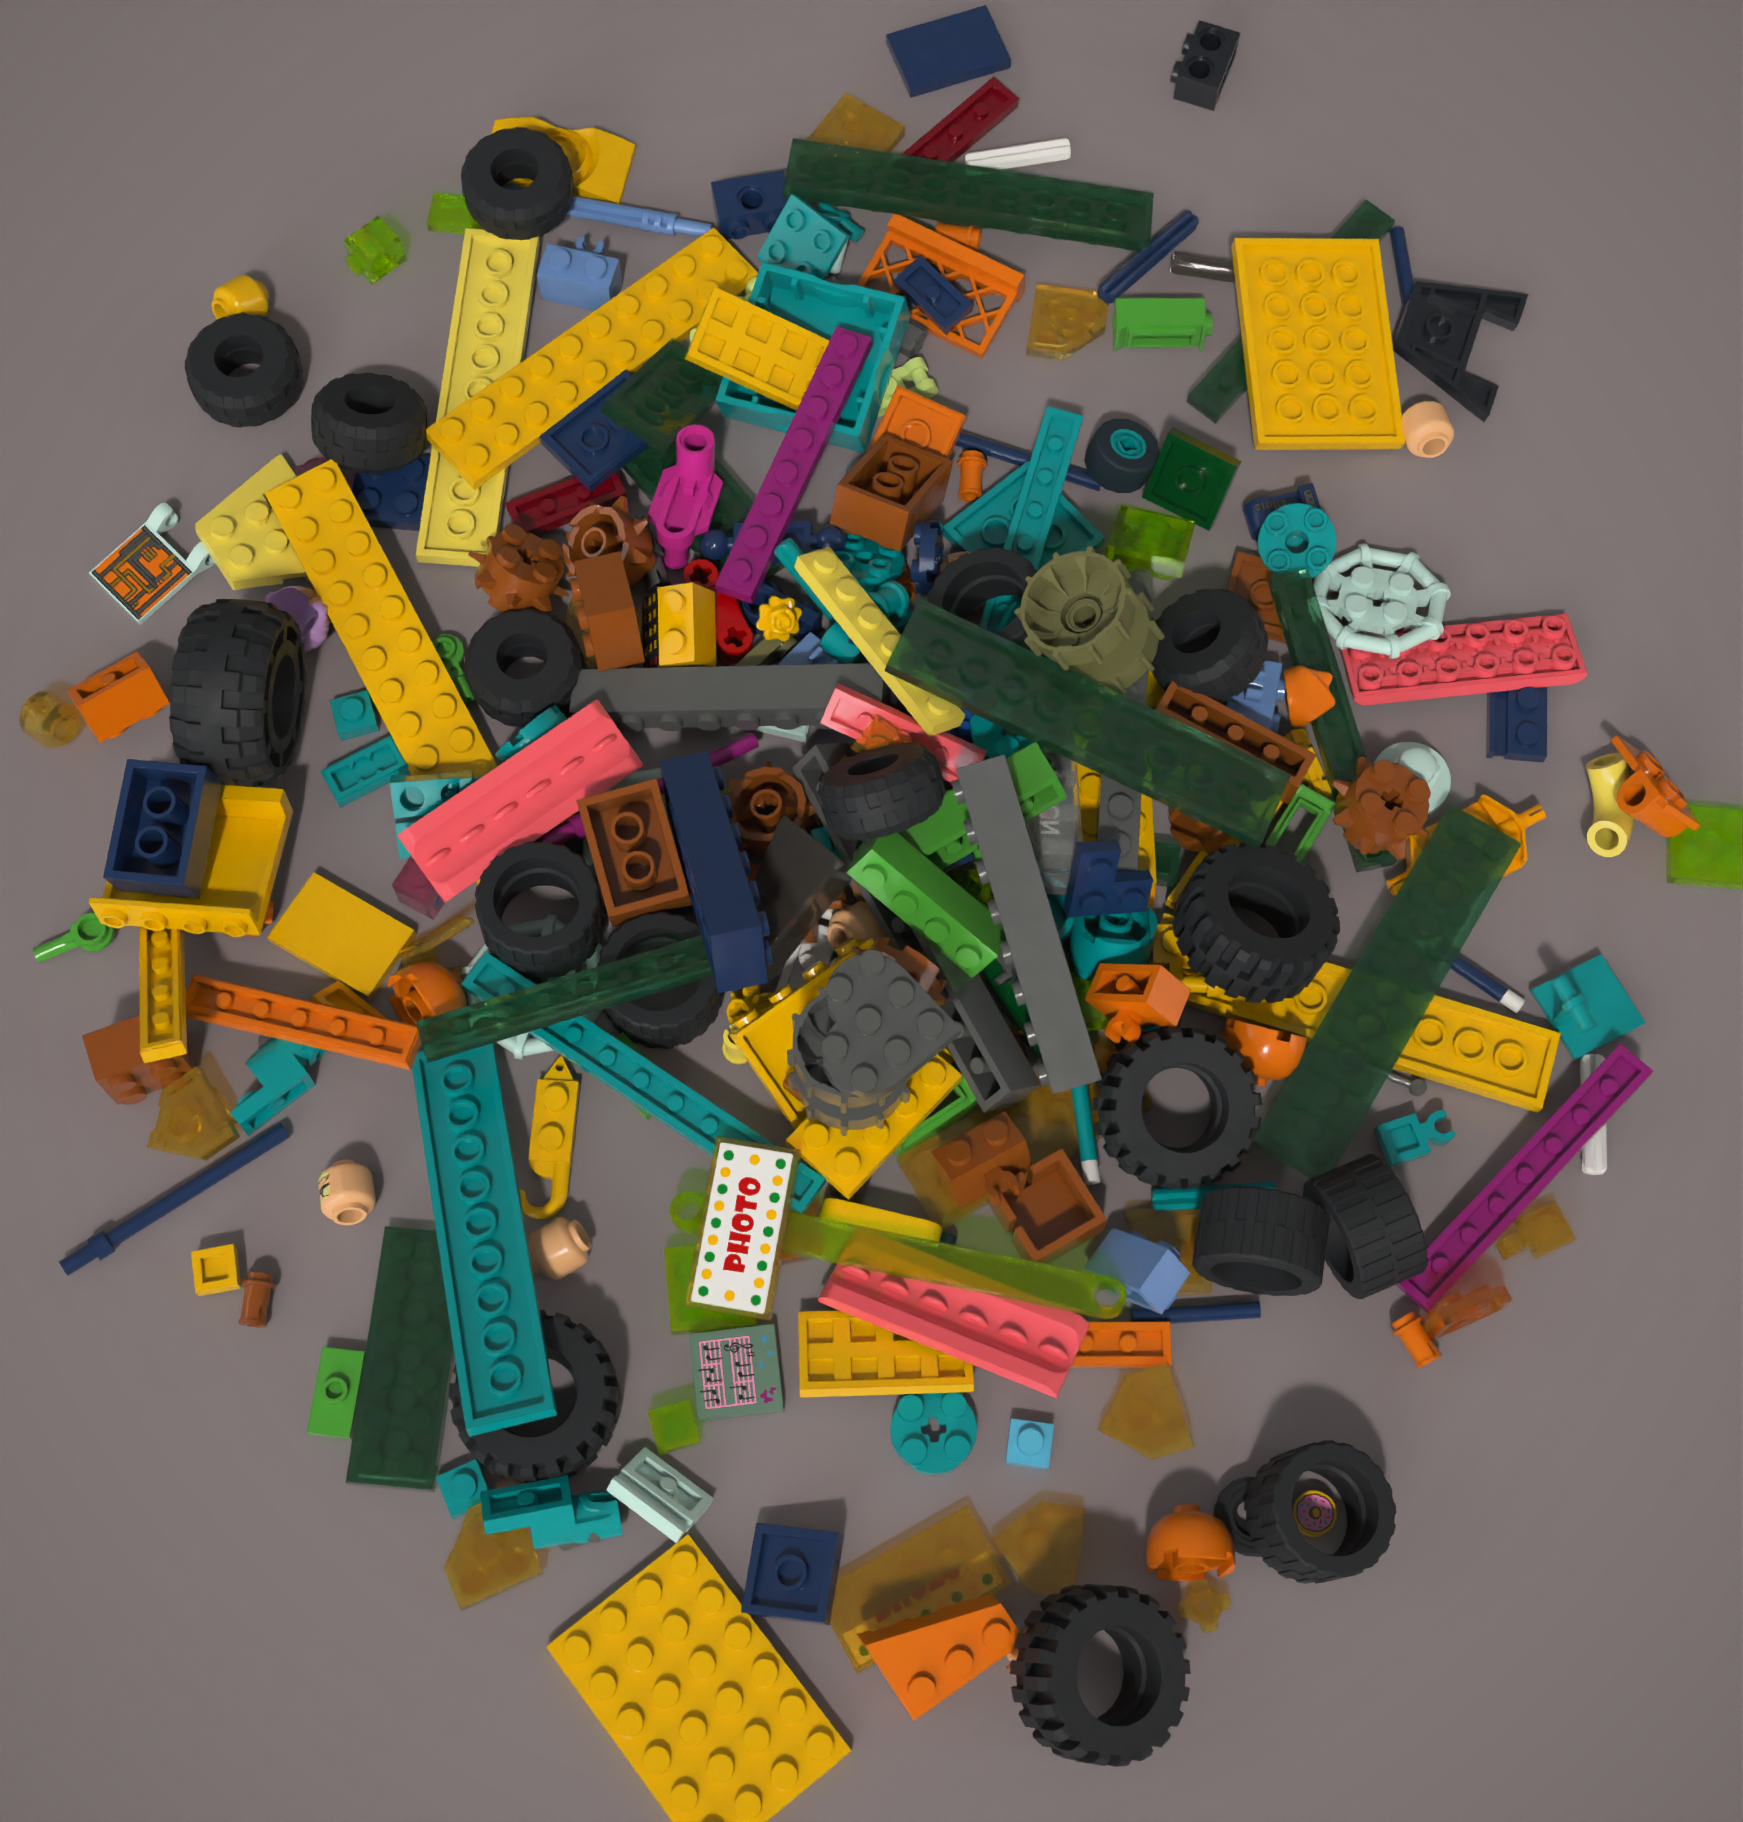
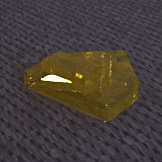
[147,1067,240,1160]
[1098,1362,1195,1460]
[991,1501,1085,1595]

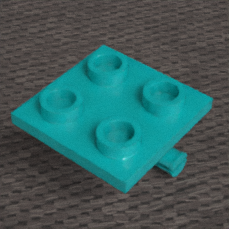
[757,194,864,281]
[1530,954,1646,1061]

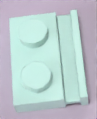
[606,1447,714,1543]

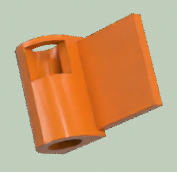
[1611,735,1701,838]

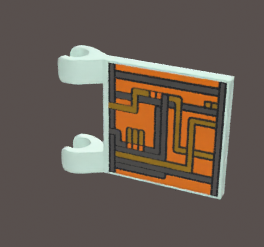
[89,503,216,625]

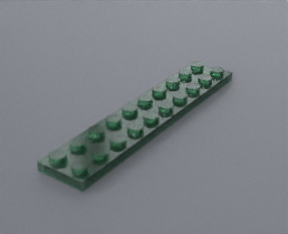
[783,138,1154,251]
[885,599,1291,849]
[1253,804,1522,1179]

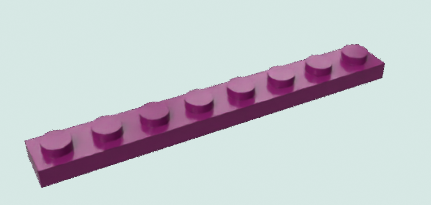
[715,326,873,604]
[1396,1044,1653,1314]

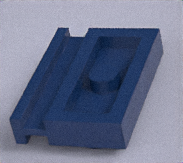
[1486,687,1547,763]

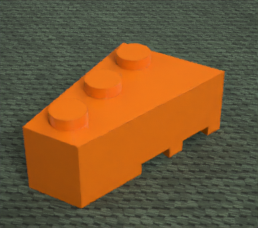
[856,1593,1020,1721]

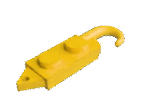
[519,1056,580,1219]

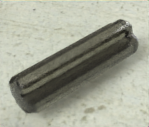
[1169,252,1235,283]

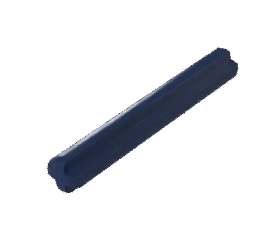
[1096,211,1199,304]

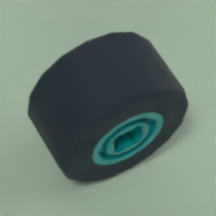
[1084,419,1160,493]

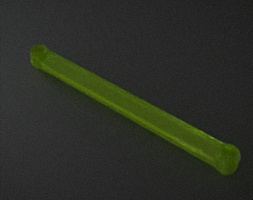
[669,1191,1126,1319]

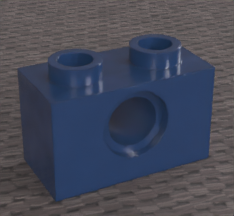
[711,170,789,240]

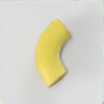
[1586,753,1634,857]

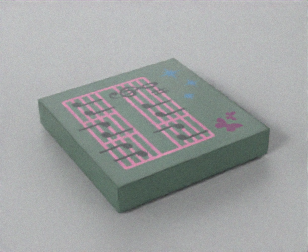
[689,1324,784,1422]

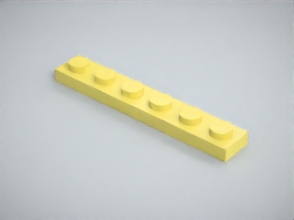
[794,547,965,737]

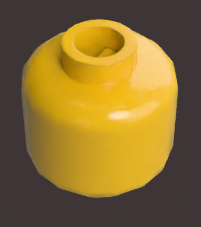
[211,274,269,319]

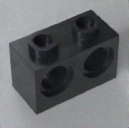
[1170,20,1240,111]

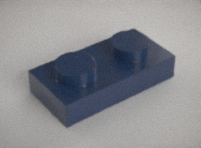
[894,255,973,335]

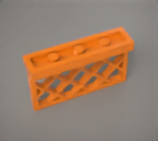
[856,212,1025,359]

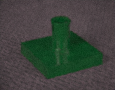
[1142,427,1242,531]

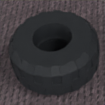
[461,127,574,241]
[185,313,303,428]
[311,372,428,474]
[1151,589,1269,703]
[465,608,585,727]
[817,743,946,841]

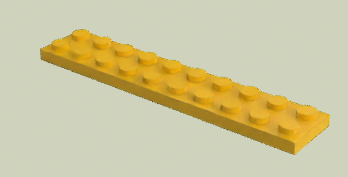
[426,227,758,490]
[265,460,498,776]
[1148,913,1561,1113]

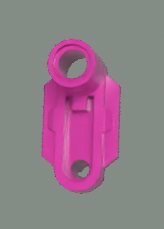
[648,425,723,570]

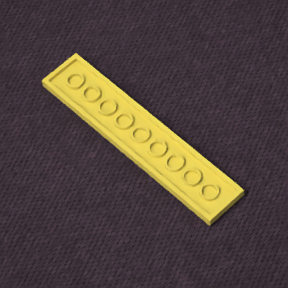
[416,228,540,567]

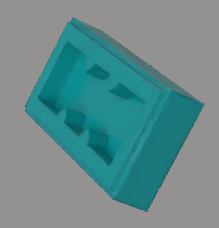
[320,735,410,808]

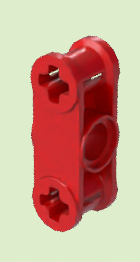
[683,559,753,666]

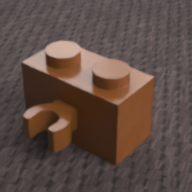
[931,1111,1032,1209]

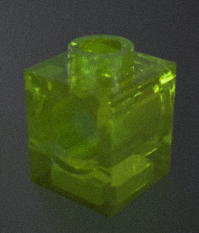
[343,215,407,285]

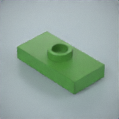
[307,1347,368,1440]

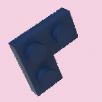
[1064,840,1153,917]

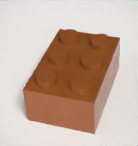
[830,434,953,551]
[576,778,692,927]

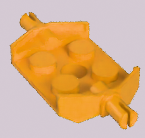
[1386,794,1546,905]

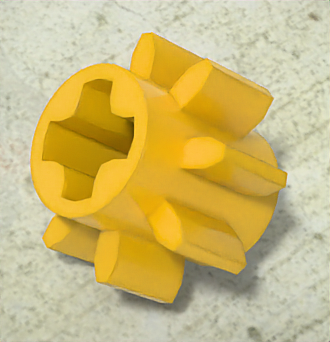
[726,985,772,1024]

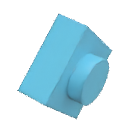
[1005,1418,1054,1470]

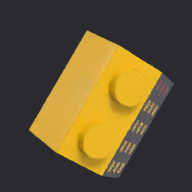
[642,582,717,668]

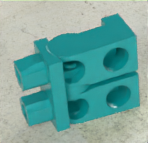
[390,770,484,859]

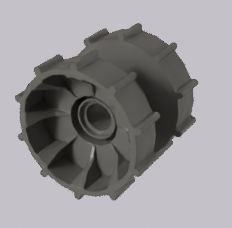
[787,987,911,1136]

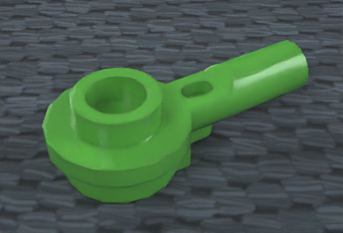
[431,634,475,704]
[33,912,115,963]

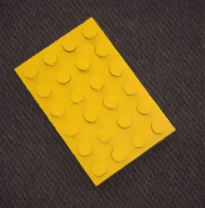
[1231,238,1405,450]
[546,1534,852,1822]

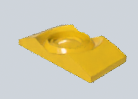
[491,117,636,204]

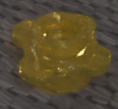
[1178,1578,1231,1633]

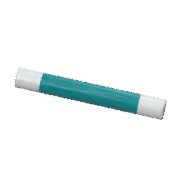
[1071,1084,1101,1185]

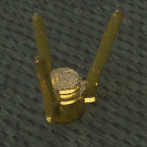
[398,915,474,975]

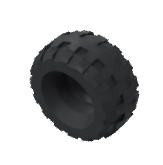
[169,599,306,787]

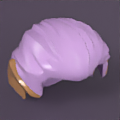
[265,586,330,653]

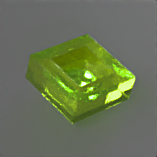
[647,1399,701,1456]

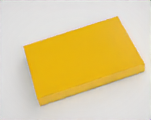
[267,872,416,1001]

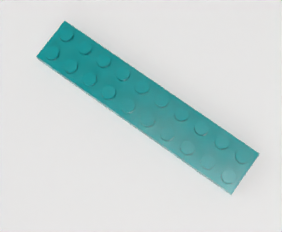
[412,1035,557,1437]

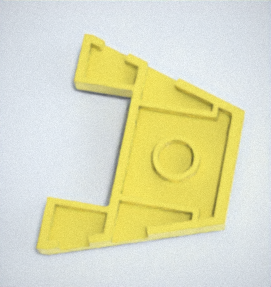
[195,454,310,590]

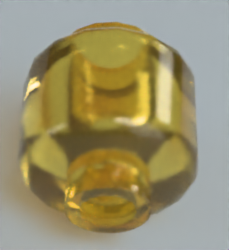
[19,690,80,749]

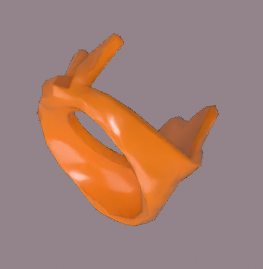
[1283,665,1336,727]

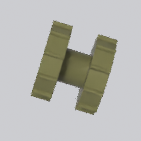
[1014,546,1165,701]

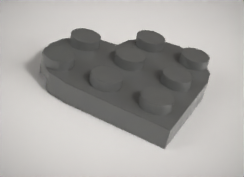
[821,950,961,1099]

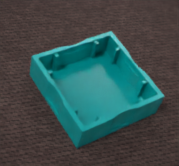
[715,262,910,454]

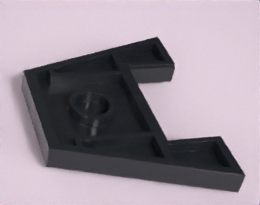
[1393,281,1528,422]

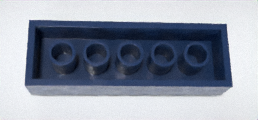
[660,751,773,993]

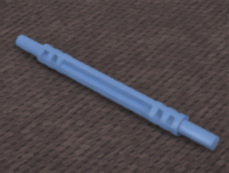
[461,183,713,237]

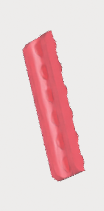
[1340,613,1587,706]
[397,699,644,903]
[818,1229,1090,1399]

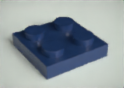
[352,456,430,531]
[741,1523,844,1626]

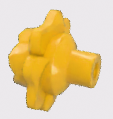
[756,595,802,642]

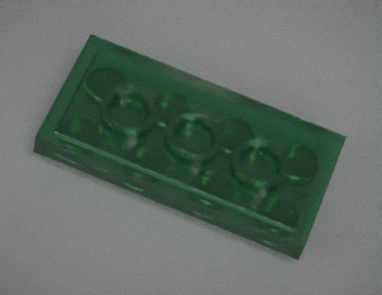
[600,338,723,454]

